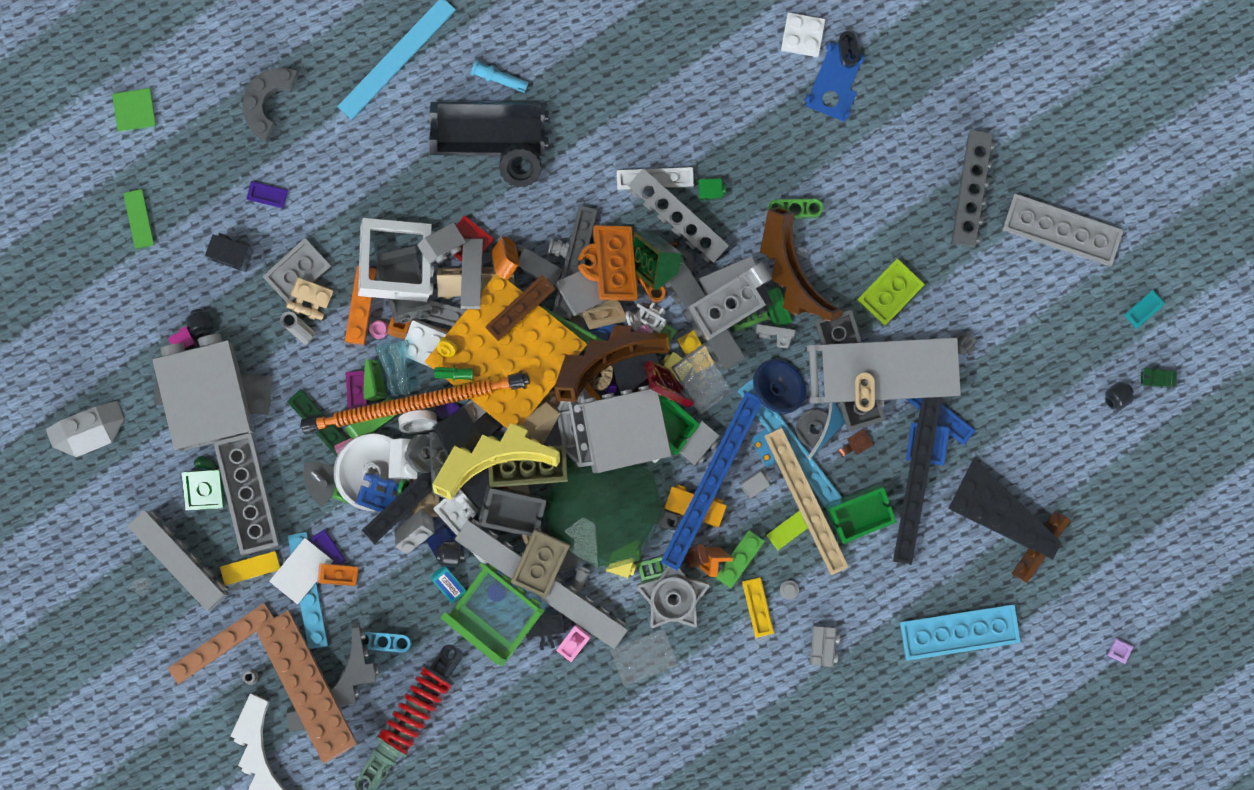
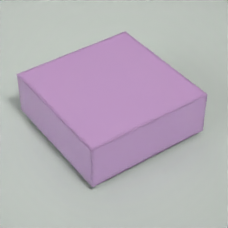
[1107,638,1133,664]

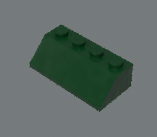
[633,232,683,290]

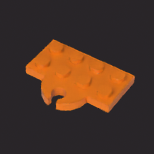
[577,225,638,301]

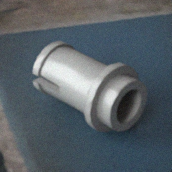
[571,566,591,592]
[242,669,259,685]

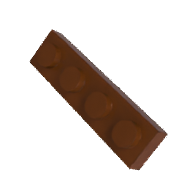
[485,275,555,342]
[1011,511,1071,583]

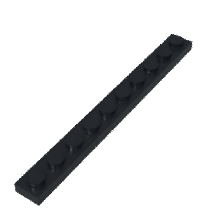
[893,397,942,565]
[361,413,502,545]

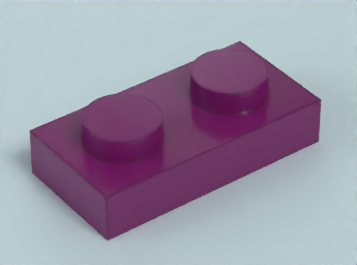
[346,371,367,409]

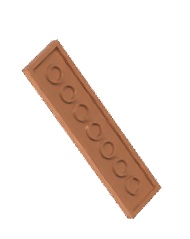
[256,610,358,764]

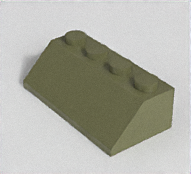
[489,445,568,488]

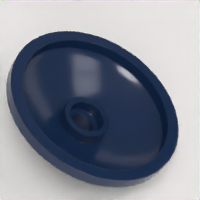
[753,359,806,414]

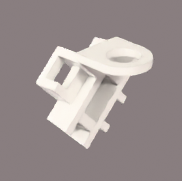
[626,302,667,333]
[452,489,479,519]

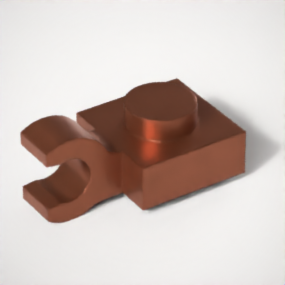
[838,429,873,457]

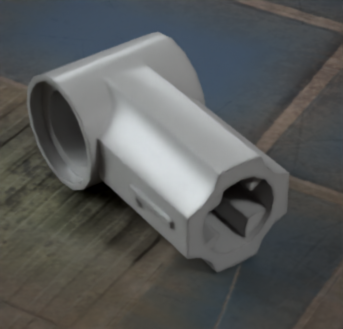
[280,311,317,346]

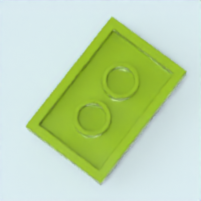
[857,259,925,326]

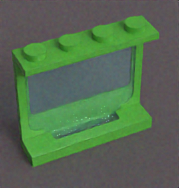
[440,562,545,666]

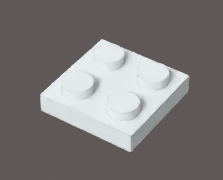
[781,13,825,57]
[400,319,448,367]

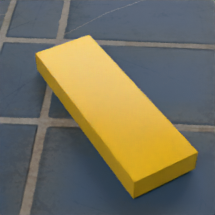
[220,551,280,586]
[742,577,774,638]

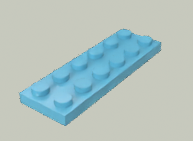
[899,605,1021,661]

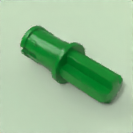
[434,366,473,381]

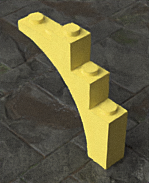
[432,423,560,500]

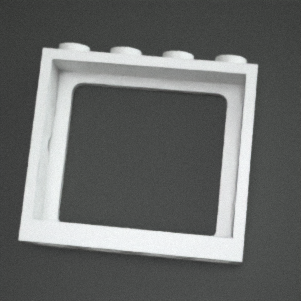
[358,218,434,302]

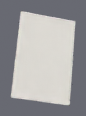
[269,538,333,604]

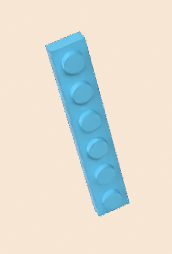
[288,532,328,649]

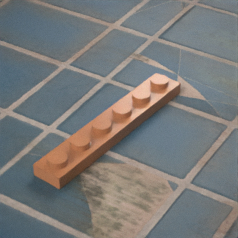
[167,603,274,684]

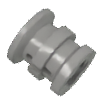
[548,237,570,259]

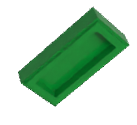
[767,286,793,327]

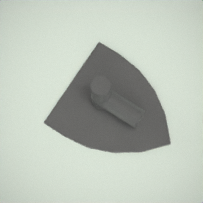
[303,462,336,507]

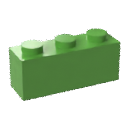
[715,530,765,589]

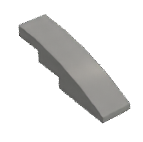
[461,239,483,309]

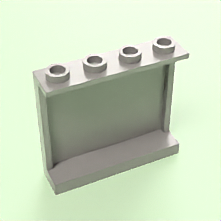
[578,385,671,473]

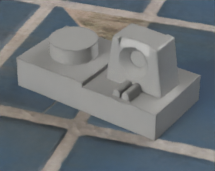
[755,324,795,349]

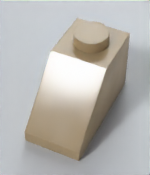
[522,402,560,445]

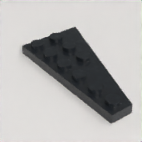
[948,458,1062,560]

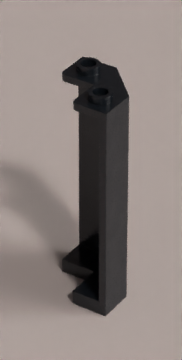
[429,102,549,156]

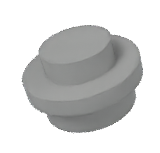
[780,581,799,600]

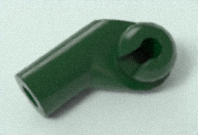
[194,456,218,470]

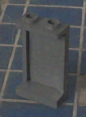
[377,246,433,324]

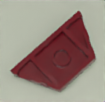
[644,360,695,407]

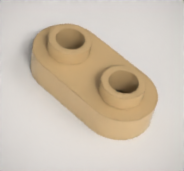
[855,373,875,412]

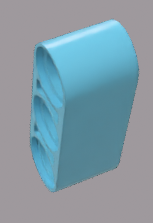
[365,632,412,652]

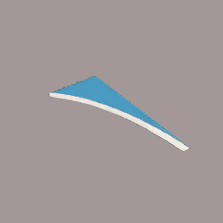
[807,402,845,460]

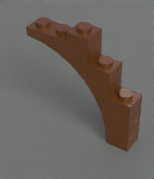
[760,206,843,321]
[555,325,670,402]

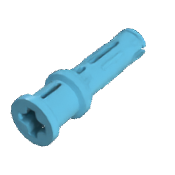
[470,59,529,93]

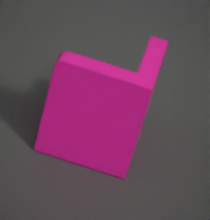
[168,326,197,350]

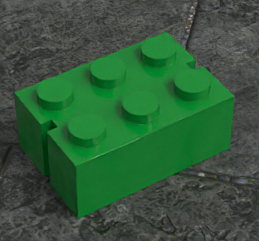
[650,388,700,455]
[826,483,897,544]

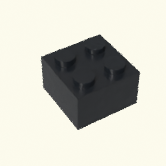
[205,233,254,272]

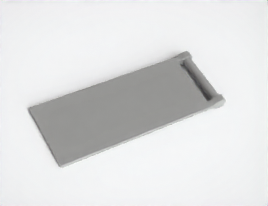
[807,338,961,404]

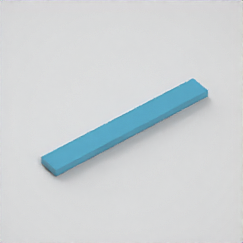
[337,0,456,120]
[737,379,842,511]

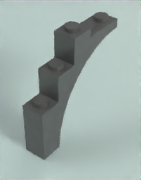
[286,622,379,732]

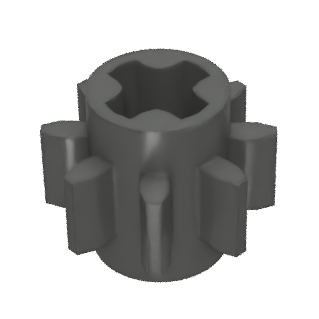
[955,332,977,356]

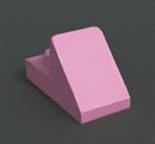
[556,624,591,662]

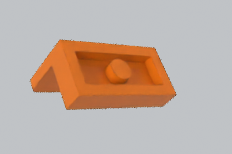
[698,547,733,577]

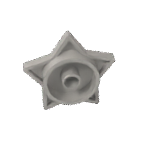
[636,566,710,628]

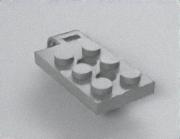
[688,262,772,340]

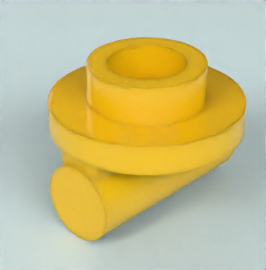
[437,337,459,357]

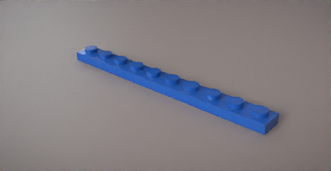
[660,391,762,571]

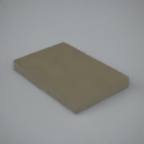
[511,529,570,598]

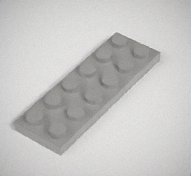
[1002,194,1124,267]

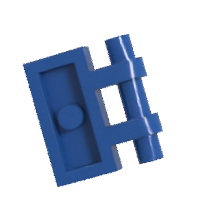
[355,473,399,512]

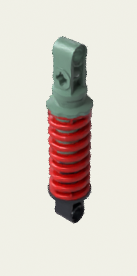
[354,644,463,790]

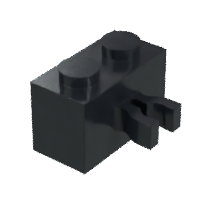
[524,614,565,650]

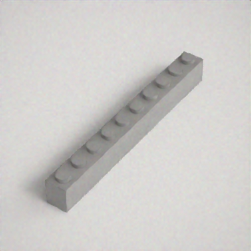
[454,519,628,649]

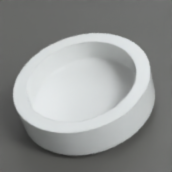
[398,410,438,434]

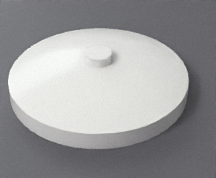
[334,434,410,511]

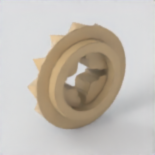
[590,365,613,391]

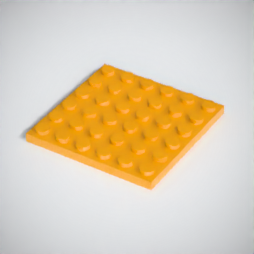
[424,273,587,429]

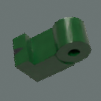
[1140,368,1178,388]

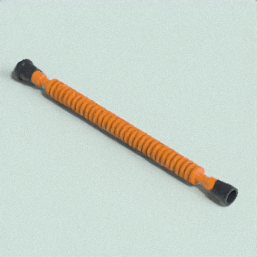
[301,370,530,434]

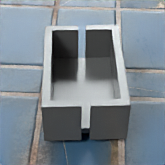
[478,485,546,536]

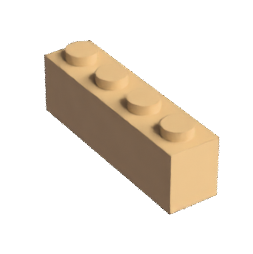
[437,267,515,299]

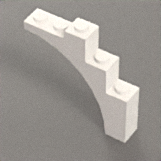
[231,693,286,790]

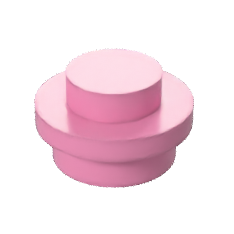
[369,320,388,339]

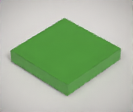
[112,88,156,132]

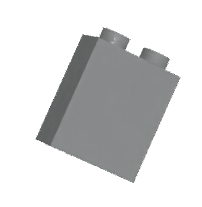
[152,334,255,452]

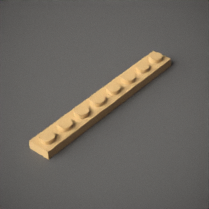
[764,428,848,575]

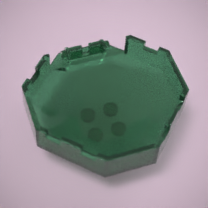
[544,458,665,571]

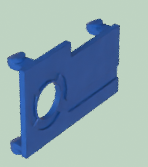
[804,42,865,122]

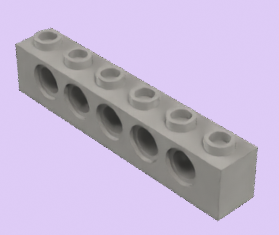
[628,169,729,263]

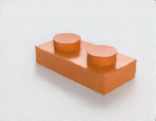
[317,563,358,586]

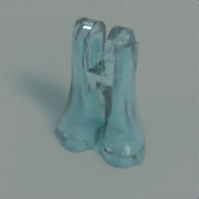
[374,340,411,396]

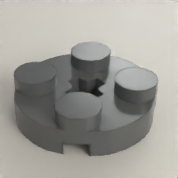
[796,410,832,448]
[404,434,431,473]

